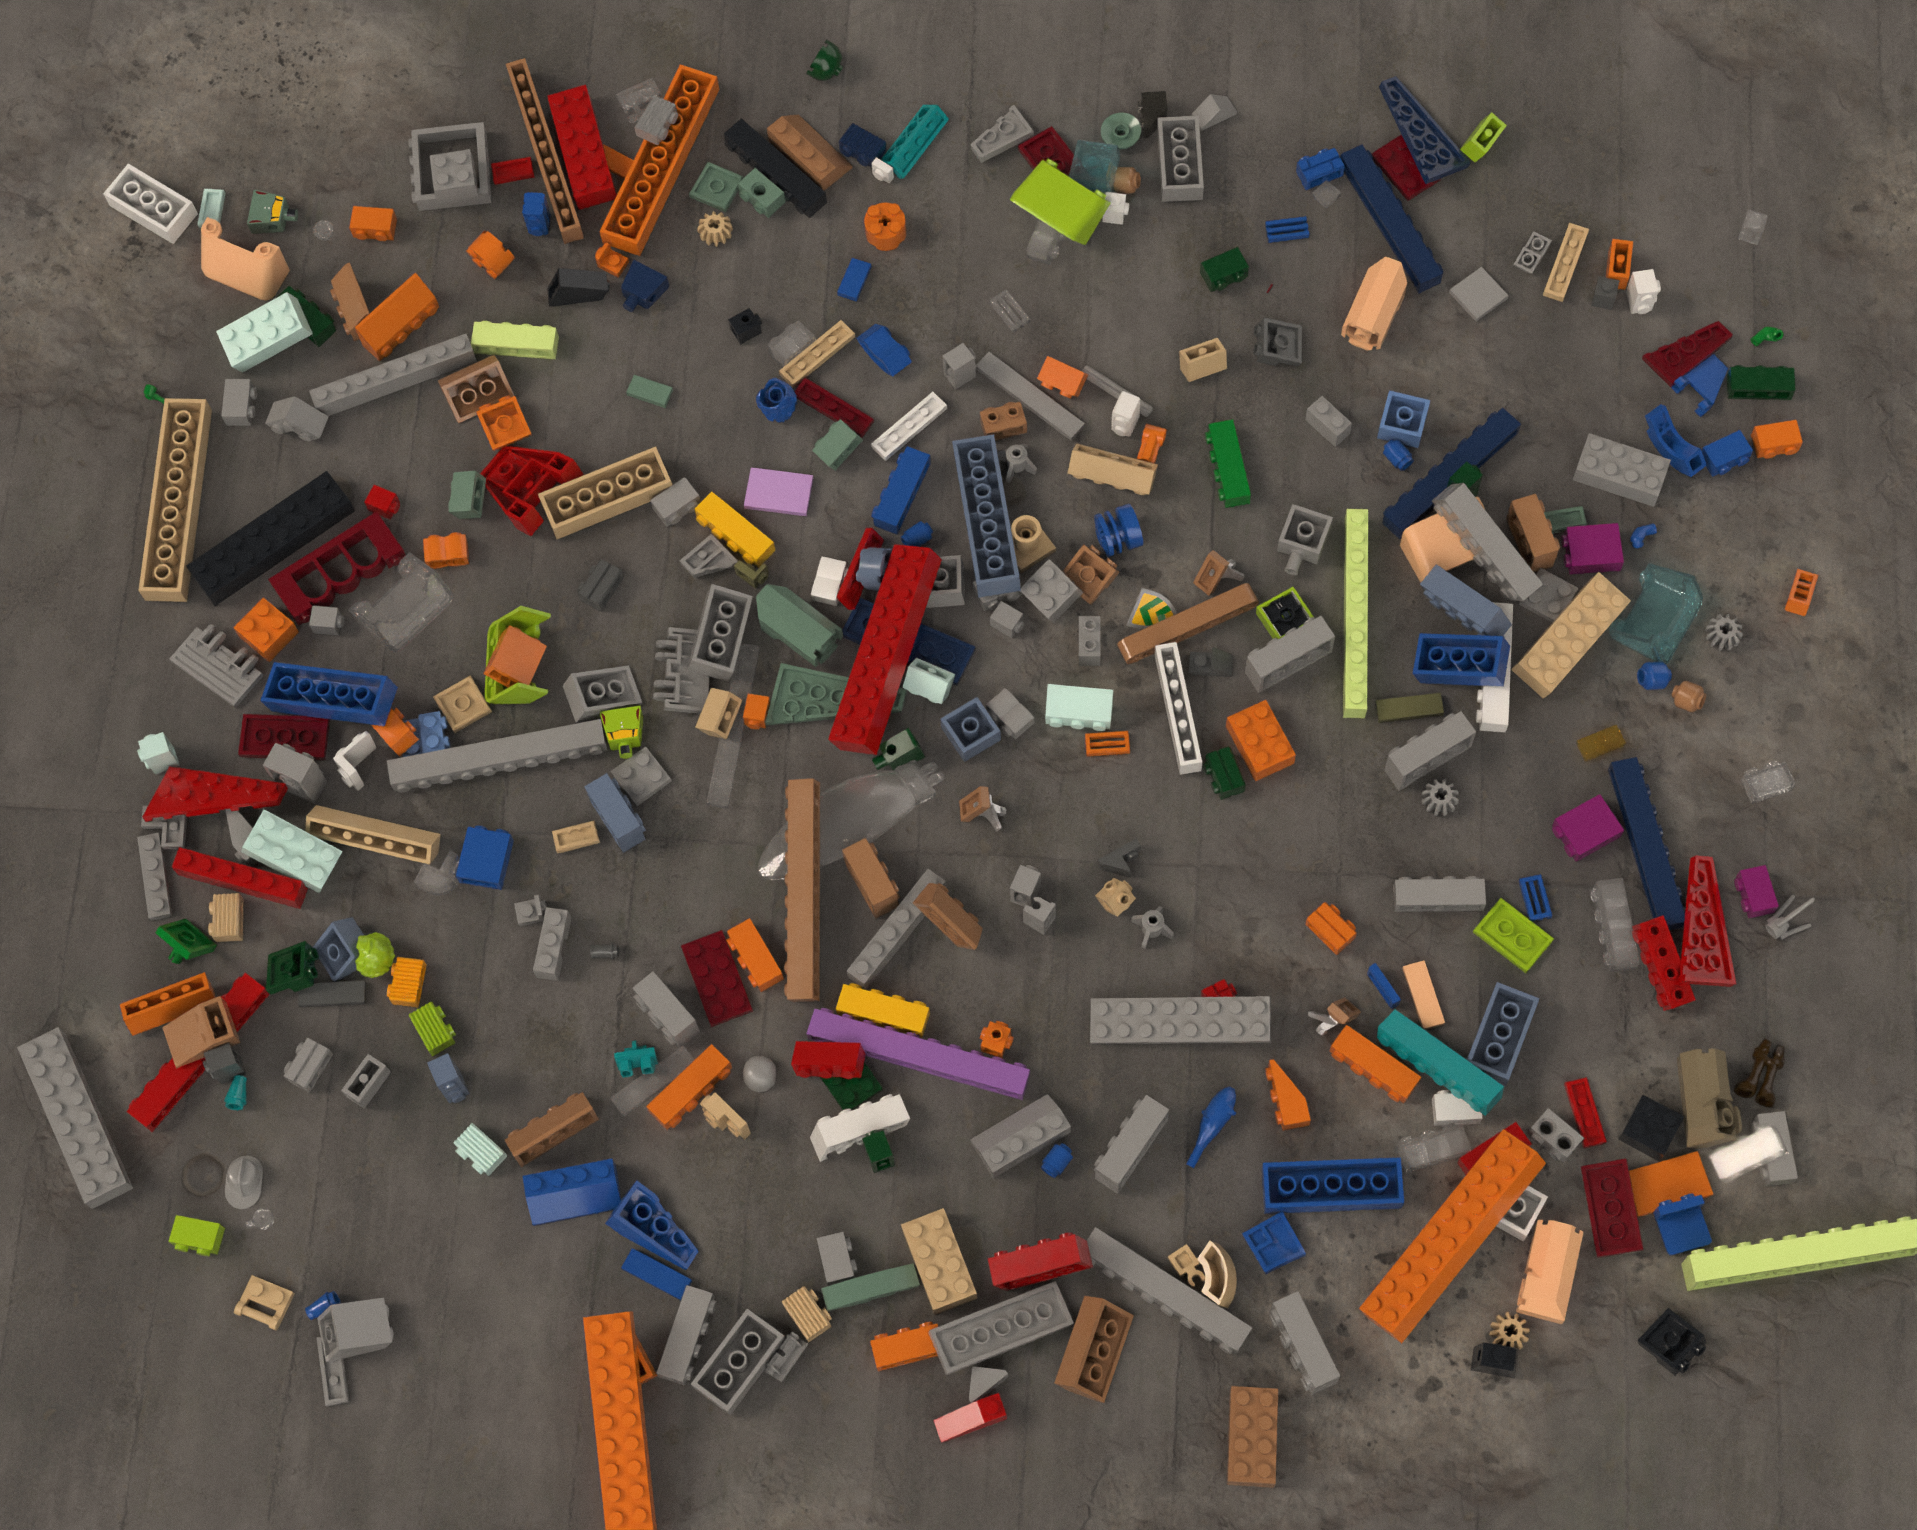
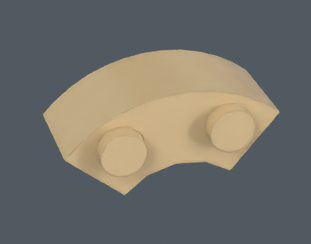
[1197,1240,1237,1308]

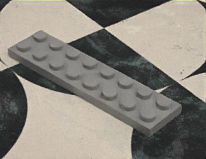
[1090,996,1271,1044]

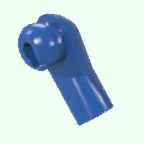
[1630,523,1657,548]

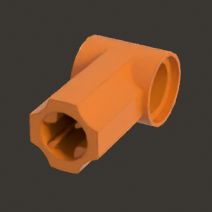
[1137,423,1167,464]

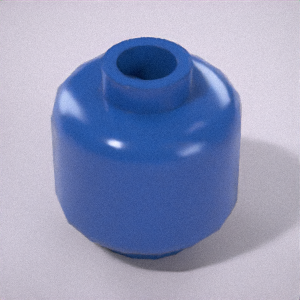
[1637,661,1672,690]

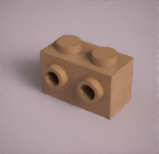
[980,402,1027,441]

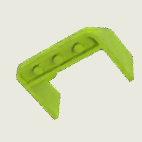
[485,606,551,704]

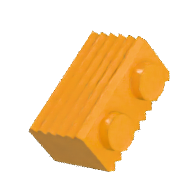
[387,957,427,1008]

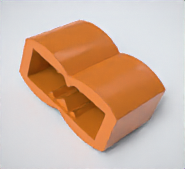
[423,532,469,569]

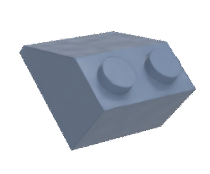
[313,917,364,982]

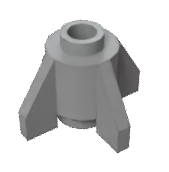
[998,444,1037,483]
[1131,906,1174,949]

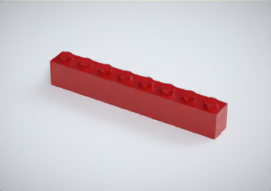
[126,973,270,1132]

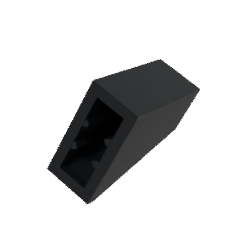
[547,268,610,307]

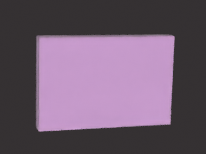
[744,468,814,516]

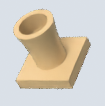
[1011,515,1056,573]

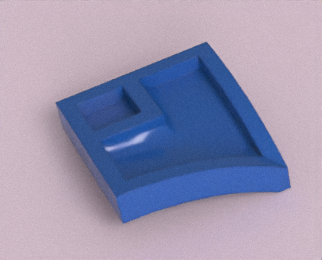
[1242,1211,1306,1275]

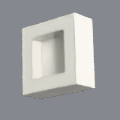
[872,158,894,183]

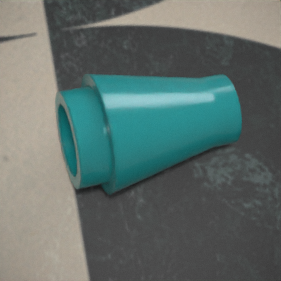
[224,1075,247,1111]

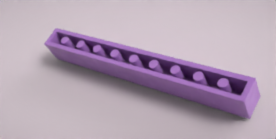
[806,1008,1030,1100]

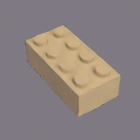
[901,1208,977,1315]

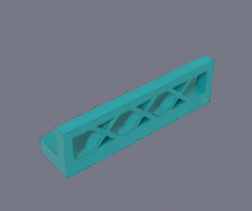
[881,105,949,179]

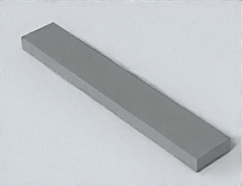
[976,352,1085,441]

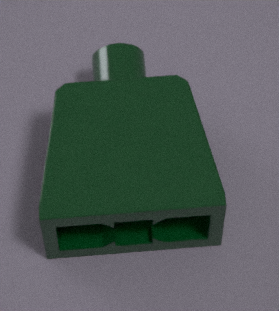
[872,728,926,771]

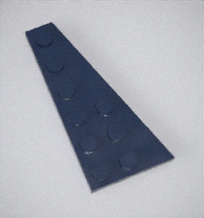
[1379,76,1471,184]

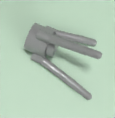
[1765,895,1815,940]

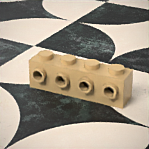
[1067,444,1158,495]

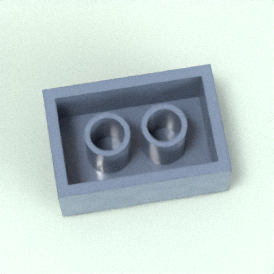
[584,773,646,853]

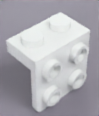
[333,731,376,791]

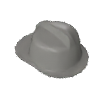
[225,1156,263,1209]

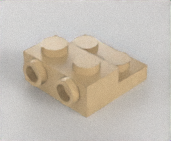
[700,1093,751,1140]

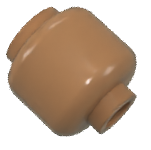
[1109,167,1141,194]
[1672,681,1706,712]

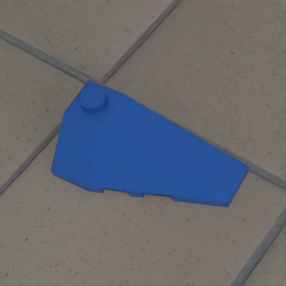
[605,1180,699,1270]

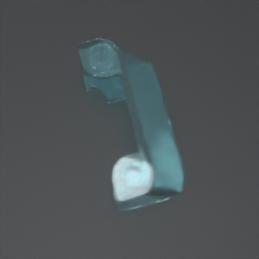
[1609,563,1703,664]

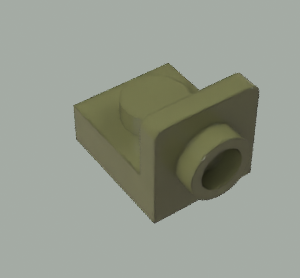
[734,560,769,589]

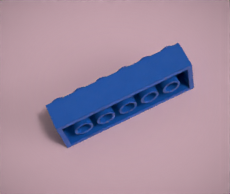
[260,662,398,726]
[1261,1158,1404,1214]

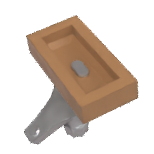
[1193,550,1244,596]
[959,786,1006,831]
[1308,997,1361,1036]

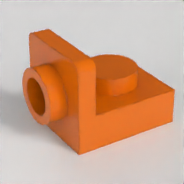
[595,242,629,278]

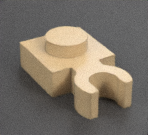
[1167,1244,1205,1288]

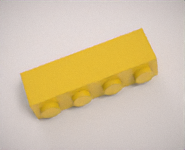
[695,491,776,568]
[836,983,930,1038]

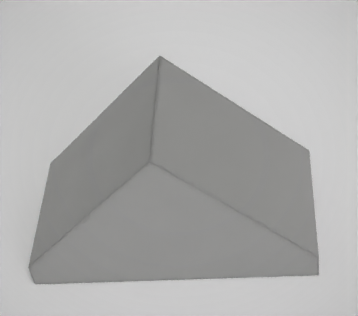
[1192,94,1237,131]
[969,1366,1008,1404]

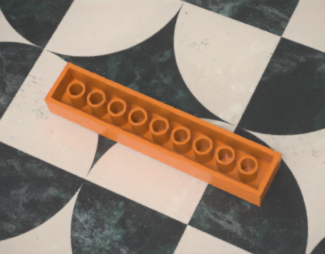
[599,64,719,256]
[1359,1129,1546,1344]
[583,1311,657,1530]

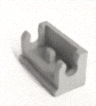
[1023,897,1056,935]

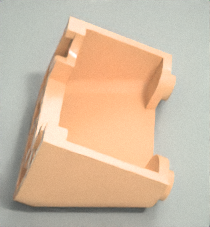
[201,217,290,301]
[1400,497,1485,582]

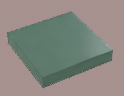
[689,162,744,213]

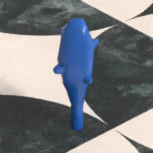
[1186,1086,1236,1169]

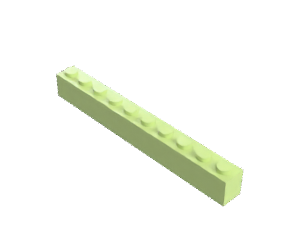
[1343,509,1368,718]

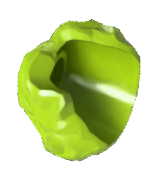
[355,932,395,978]

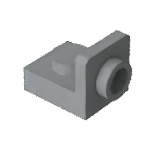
[514,894,547,927]

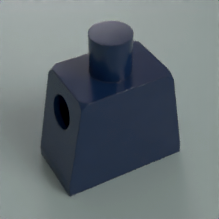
[621,260,669,312]

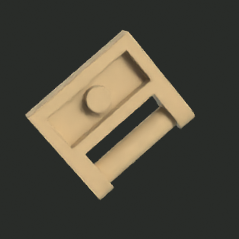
[234,1275,295,1330]

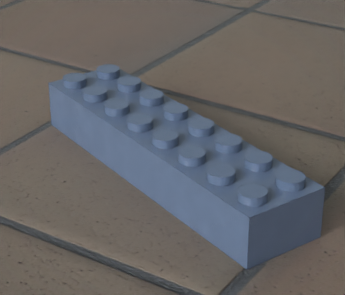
[952,434,1021,598]

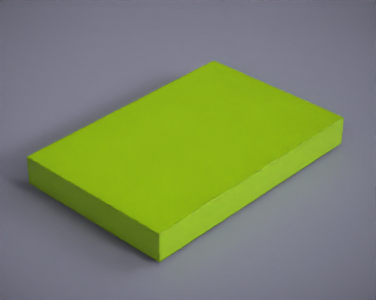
[1473,898,1554,973]

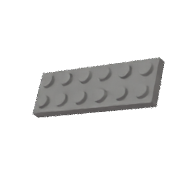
[928,1281,1074,1375]

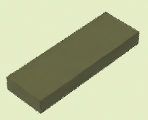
[1375,693,1444,723]

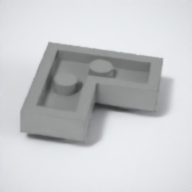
[141,806,187,850]

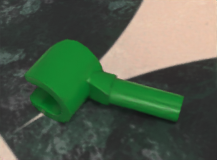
[144,384,165,404]

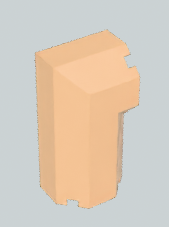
[1341,257,1407,351]
[1516,1220,1583,1324]

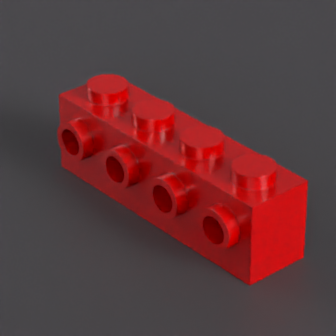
[1632,915,1696,1011]

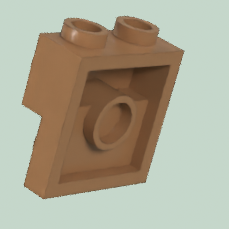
[1063,544,1120,605]

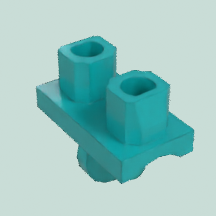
[614,1040,658,1078]

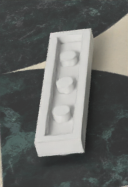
[871,392,947,461]

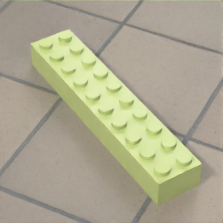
[1681,1216,1917,1291]

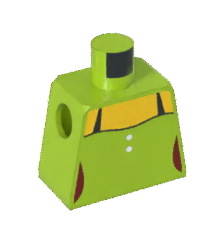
[600,706,643,759]

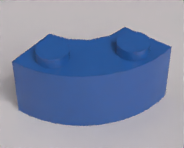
[856,324,912,377]

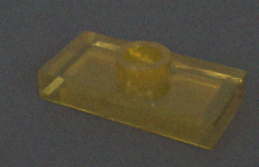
[1576,725,1626,762]

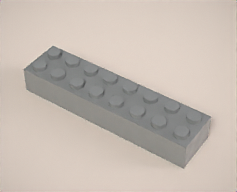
[17,1027,134,1209]

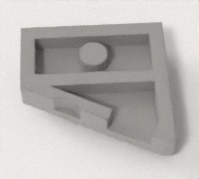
[679,534,738,578]

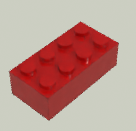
[987,1232,1093,1291]

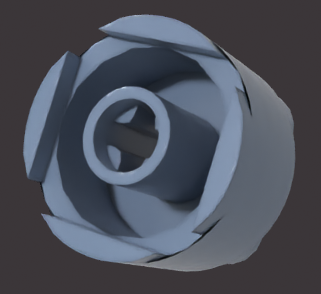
[856,547,893,591]

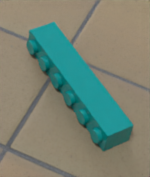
[1377,1009,1504,1116]

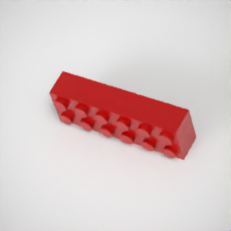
[547,84,617,210]

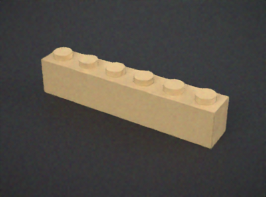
[305,805,440,865]

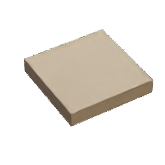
[433,675,492,733]

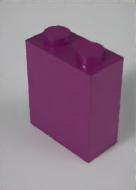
[1561,523,1624,575]
[1552,794,1624,862]

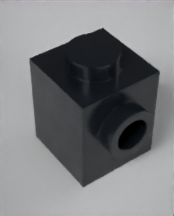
[728,308,762,345]

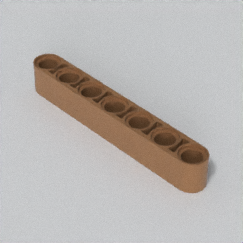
[1117,583,1259,664]

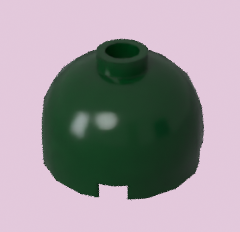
[806,39,843,81]

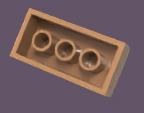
[1227,1386,1278,1488]

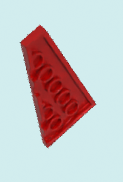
[142,766,288,822]
[1679,855,1736,987]

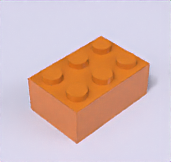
[1226,700,1296,782]

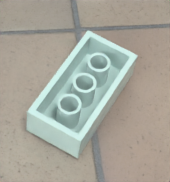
[216,292,313,373]
[241,810,342,893]

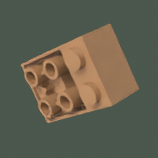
[162,996,240,1068]

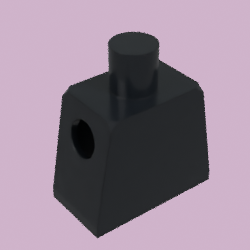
[1471,1342,1518,1379]

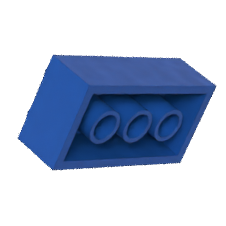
[1413,633,1510,687]

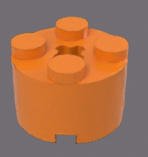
[864,203,906,251]
[466,230,515,279]

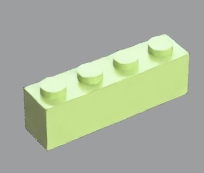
[471,321,559,359]

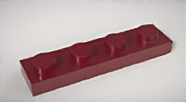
[794,378,874,438]

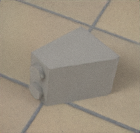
[317,1298,394,1362]

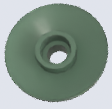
[1101,113,1141,149]

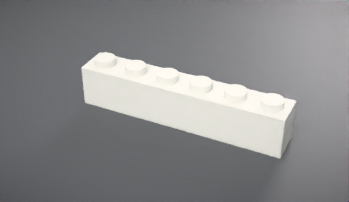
[1476,602,1513,732]
[1155,642,1202,775]

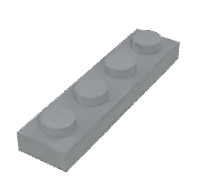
[137,832,172,921]

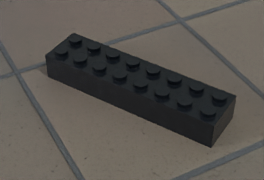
[186,471,355,606]

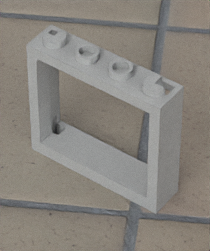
[408,122,492,211]

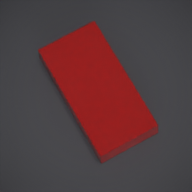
[491,157,535,185]

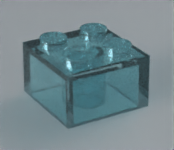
[1069,140,1120,193]

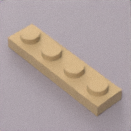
[1543,223,1589,302]
[779,320,855,388]

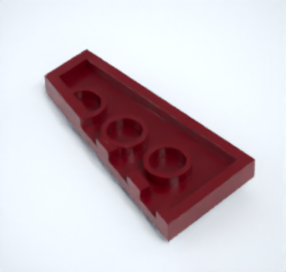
[1642,321,1733,387]

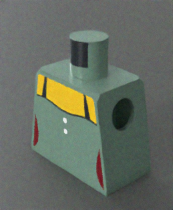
[247,190,298,234]

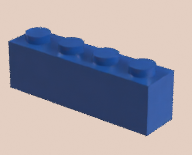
[871,446,931,535]

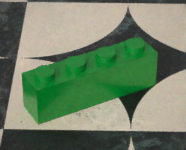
[1205,419,1251,508]

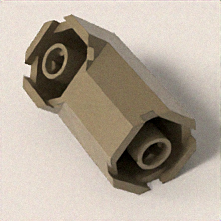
[1677,1049,1742,1149]

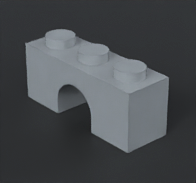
[533,907,572,981]

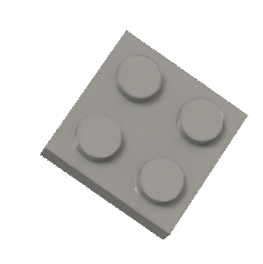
[1519,568,1578,622]
[610,746,672,806]

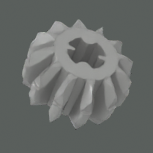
[1705,614,1743,651]
[1421,779,1459,816]

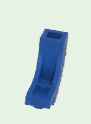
[1645,404,1707,477]

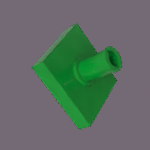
[155,918,217,964]

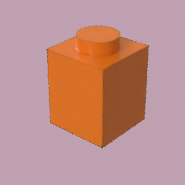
[743,693,770,729]

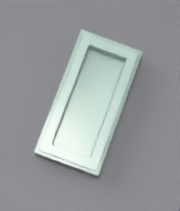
[197,189,226,228]

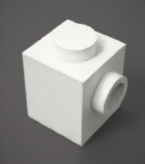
[1103,192,1129,225]

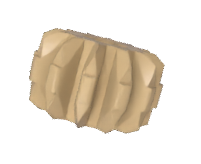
[698,210,733,247]
[1489,1312,1530,1350]

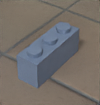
[427,1053,470,1103]

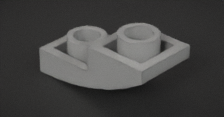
[1513,231,1552,275]

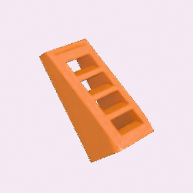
[1785,569,1819,616]

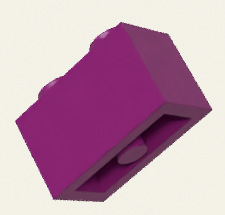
[1734,865,1779,918]

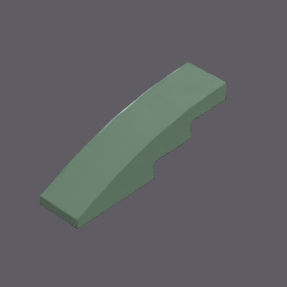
[821,1263,920,1311]

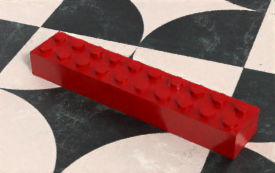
[828,544,942,755]

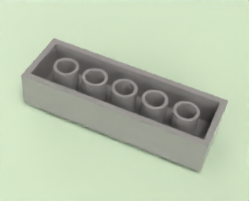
[1432,483,1543,601]

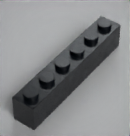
[724,118,827,218]

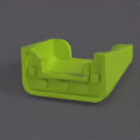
[1010,158,1111,245]

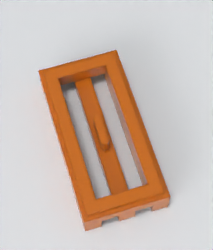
[1085,731,1130,757]

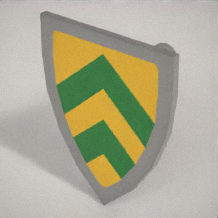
[1126,588,1177,629]

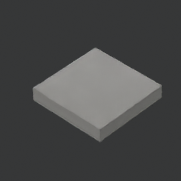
[1449,267,1509,322]

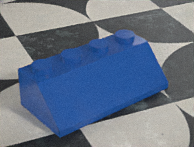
[523,1159,621,1226]

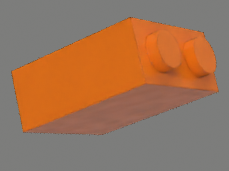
[483,625,547,687]

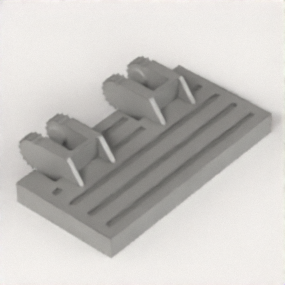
[169,624,263,708]
[653,627,709,714]

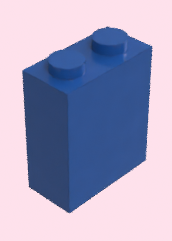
[456,826,514,890]

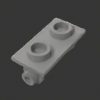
[765,1332,808,1382]

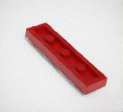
[836,528,884,610]

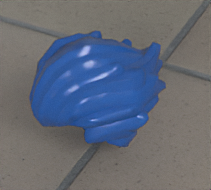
[756,378,797,423]

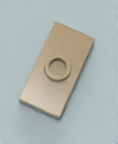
[552,820,600,854]

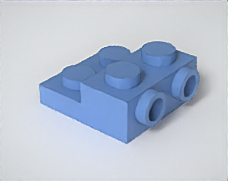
[403,711,450,757]

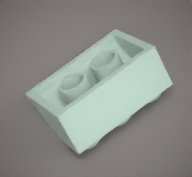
[1045,684,1113,731]

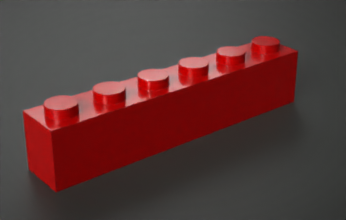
[172,847,308,909]

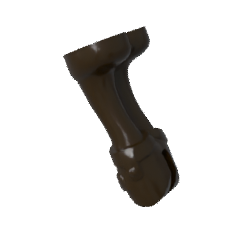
[1734,1039,1785,1108]

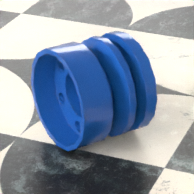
[1094,503,1143,557]

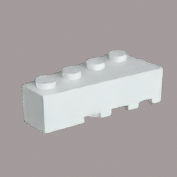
[810,1094,910,1162]

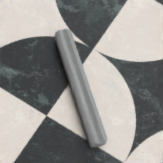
[1082,365,1153,417]

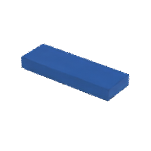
[621,1248,692,1301]

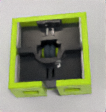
[1256,587,1314,639]

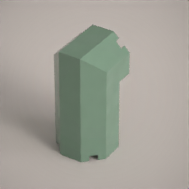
[756,584,843,667]

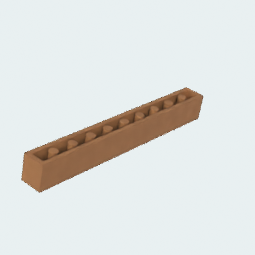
[506,58,584,244]
[784,778,820,1002]

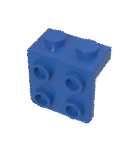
[1653,1193,1712,1256]

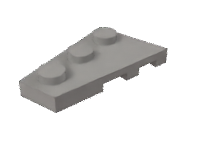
[971,105,1034,163]

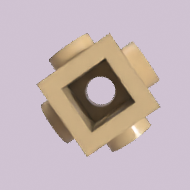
[1095,878,1136,917]

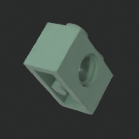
[738,168,785,218]

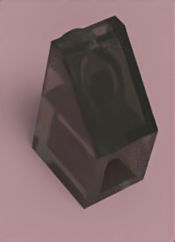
[1137,91,1167,138]

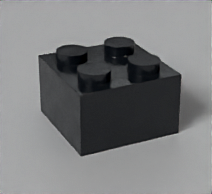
[1618,1095,1684,1162]

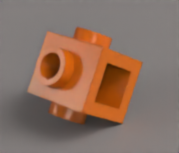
[980,1021,1014,1058]

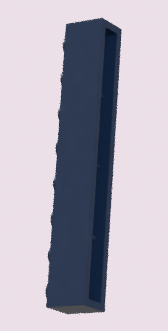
[1340,144,1443,293]
[1382,408,1521,540]
[1608,757,1686,931]

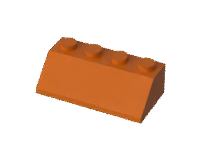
[355,273,439,361]

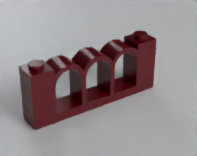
[268,511,407,625]

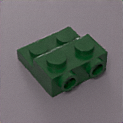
[266,941,319,995]

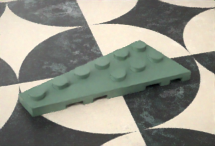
[765,663,907,725]

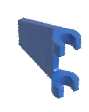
[1672,354,1728,417]

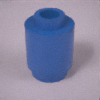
[1383,439,1414,471]
[900,521,933,547]
[1041,1143,1073,1178]

